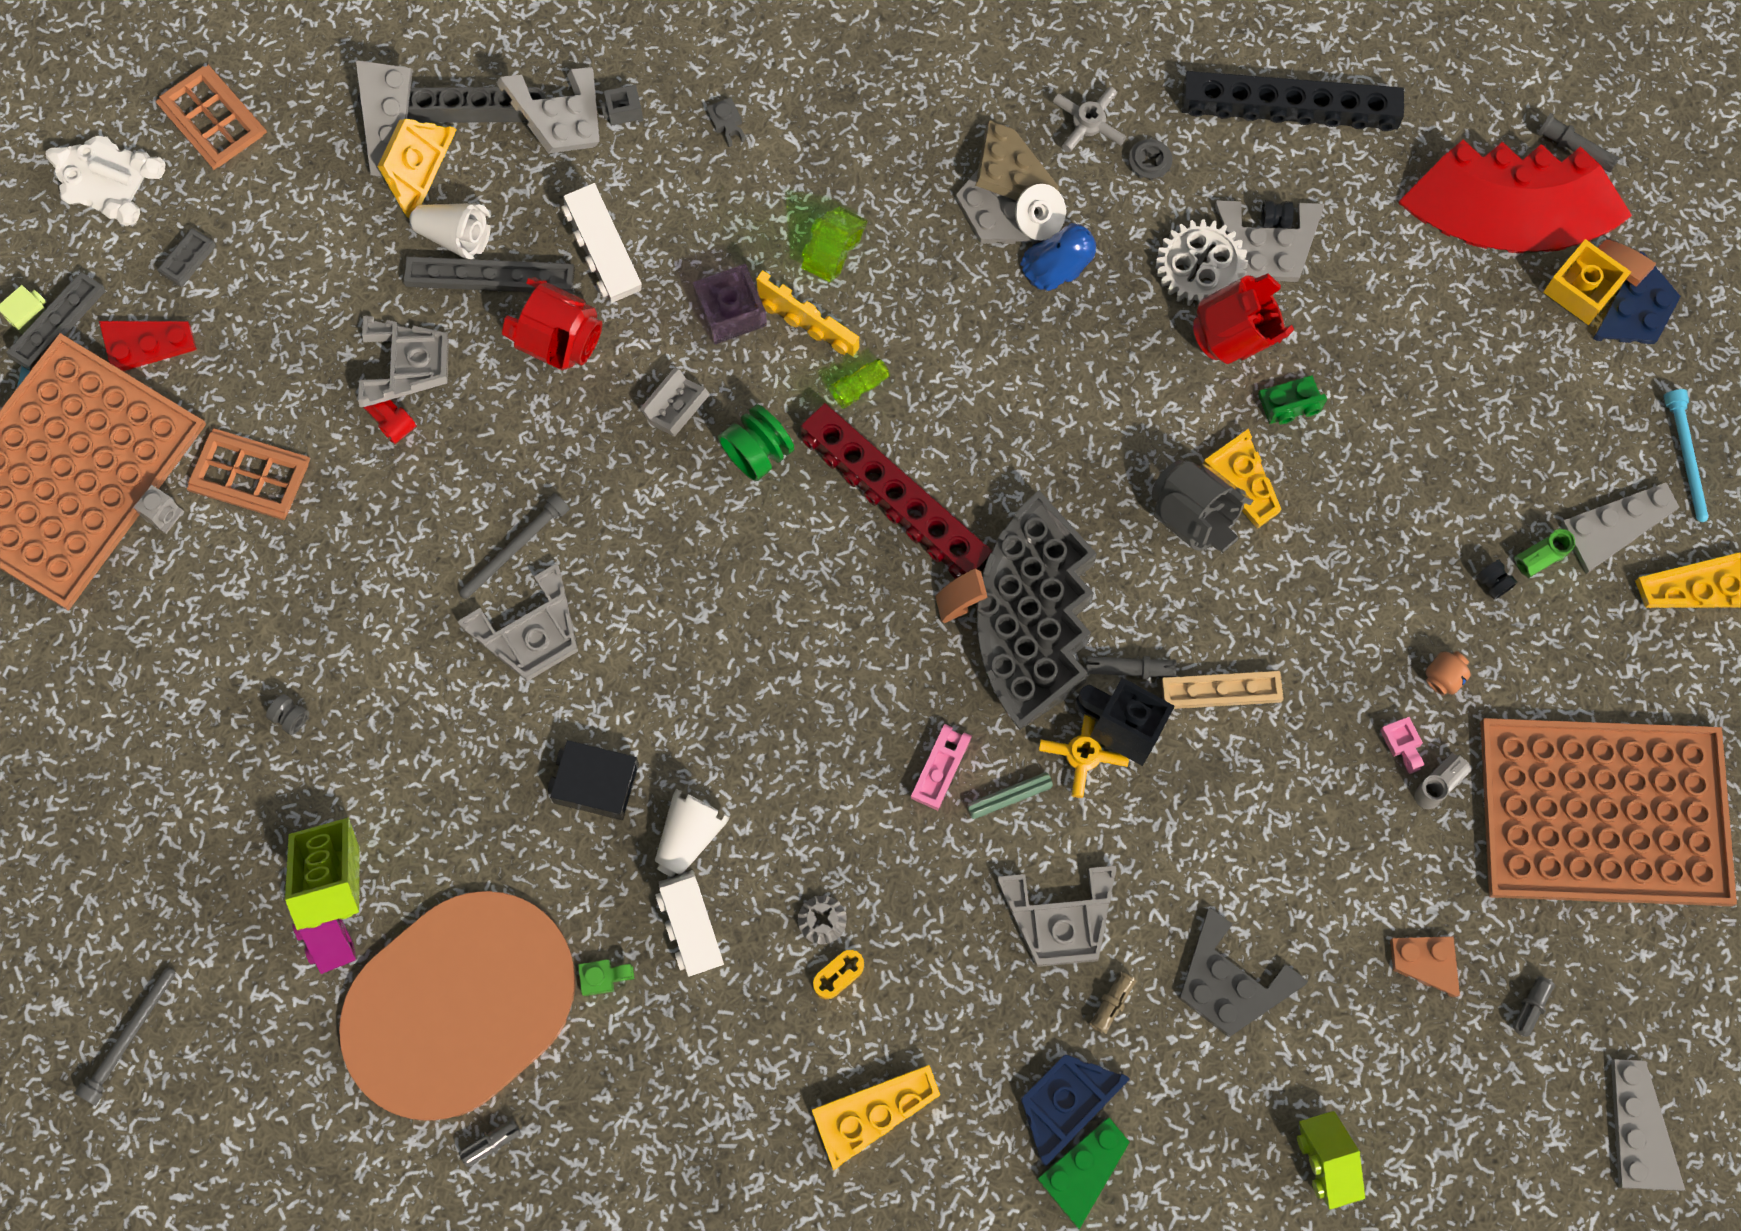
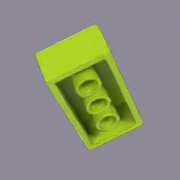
[285,817,360,930]

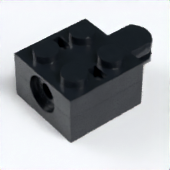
[1075,677,1175,766]

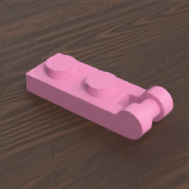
[911,724,972,811]

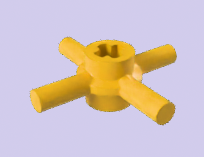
[1039,715,1129,798]

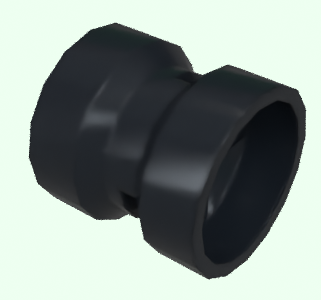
[1261,200,1294,229]
[1476,559,1518,600]

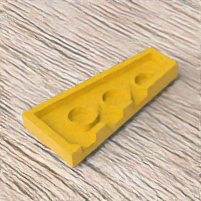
[756,270,859,357]
[811,1065,940,1171]

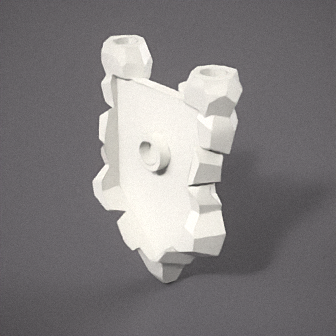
[46,136,165,226]

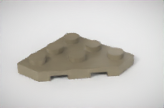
[975,120,1059,208]

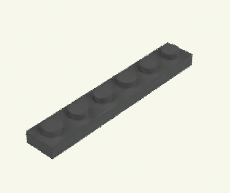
[404,257,575,294]

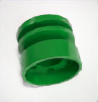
[718,404,794,482]

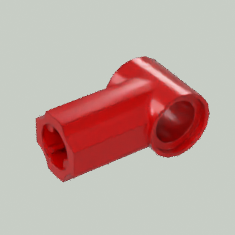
[363,400,417,445]

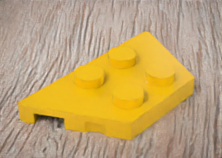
[377,119,457,218]

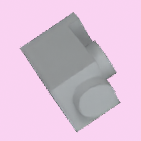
[133,485,184,534]

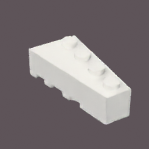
[561,183,642,303]

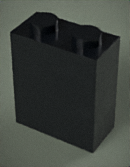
[548,740,639,820]

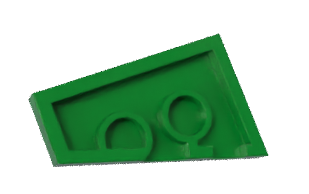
[1037,1118,1130,1230]

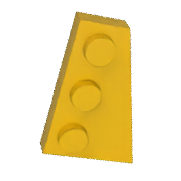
[1203,429,1281,529]

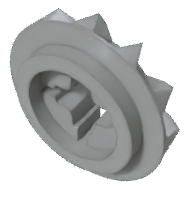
[798,895,847,944]

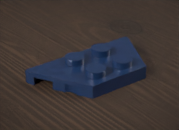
[1593,251,1681,344]
[1021,1054,1130,1166]

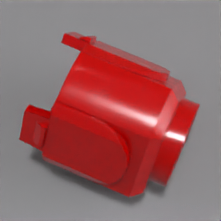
[1193,273,1294,364]
[502,277,603,371]

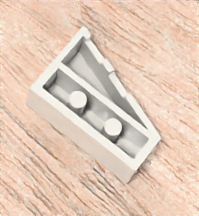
[655,870,724,977]

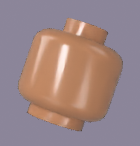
[1425,651,1471,696]

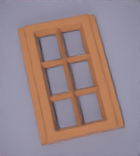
[155,64,267,170]
[187,428,310,520]

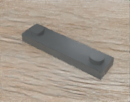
[6,272,106,371]

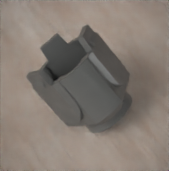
[1152,460,1254,553]

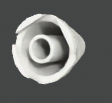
[409,203,491,259]
[655,789,730,877]

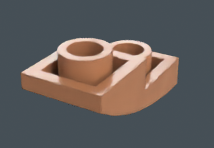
[1598,239,1656,286]
[935,568,988,623]

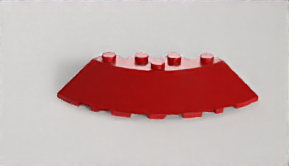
[1398,139,1632,253]

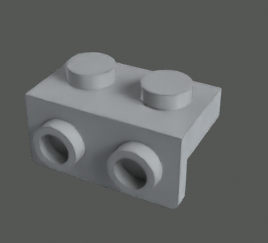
[641,368,710,437]

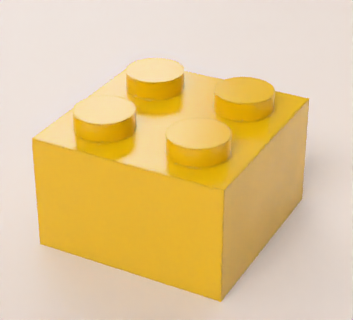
[1543,239,1631,325]

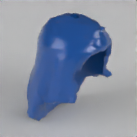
[1020,223,1096,291]

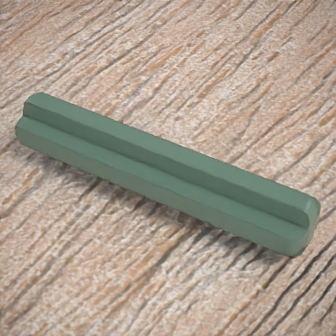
[967,772,1053,819]

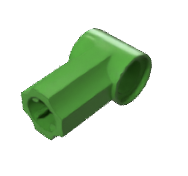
[1514,529,1575,578]

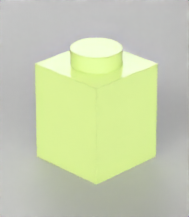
[0,285,46,334]

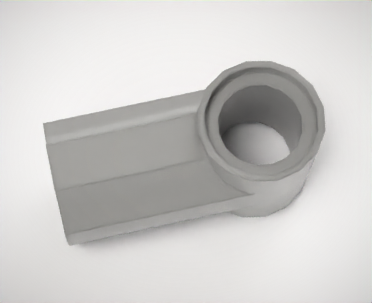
[1414,752,1472,810]

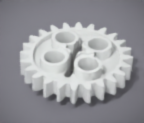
[1156,219,1248,306]

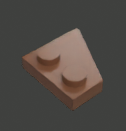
[1390,937,1460,997]

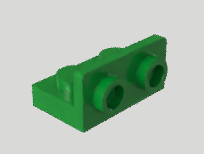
[1258,375,1327,425]

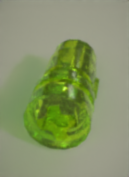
[829,358,890,409]

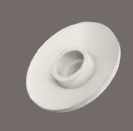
[1015,184,1066,240]

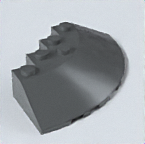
[977,490,1097,730]

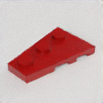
[99,321,197,371]

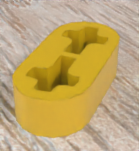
[813,950,864,999]

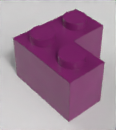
[292,919,356,974]

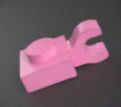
[1380,717,1424,774]

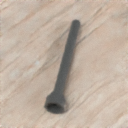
[459,493,570,599]
[74,968,176,1106]

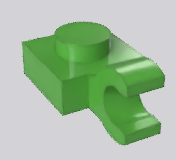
[578,959,635,996]

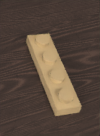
[1161,671,1284,709]

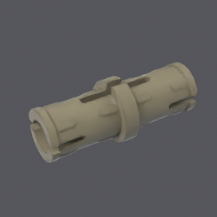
[1089,971,1137,1035]

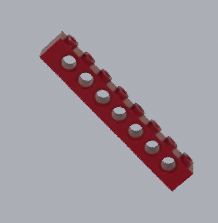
[801,403,992,579]

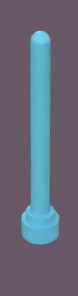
[1664,389,1708,522]

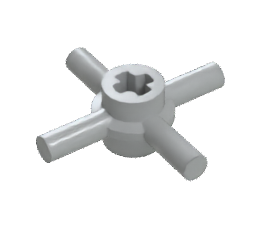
[1053,87,1127,153]

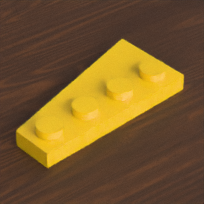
[1635,552,1741,608]

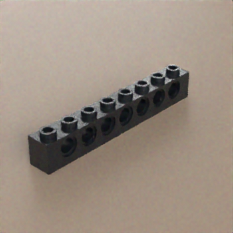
[1182,71,1404,131]

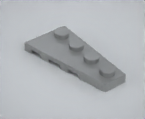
[356,60,413,178]
[1561,483,1679,574]
[1611,1059,1685,1191]

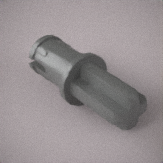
[1513,976,1555,1037]
[459,1118,522,1167]

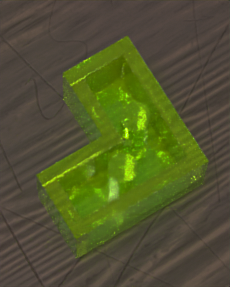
[801,206,868,282]

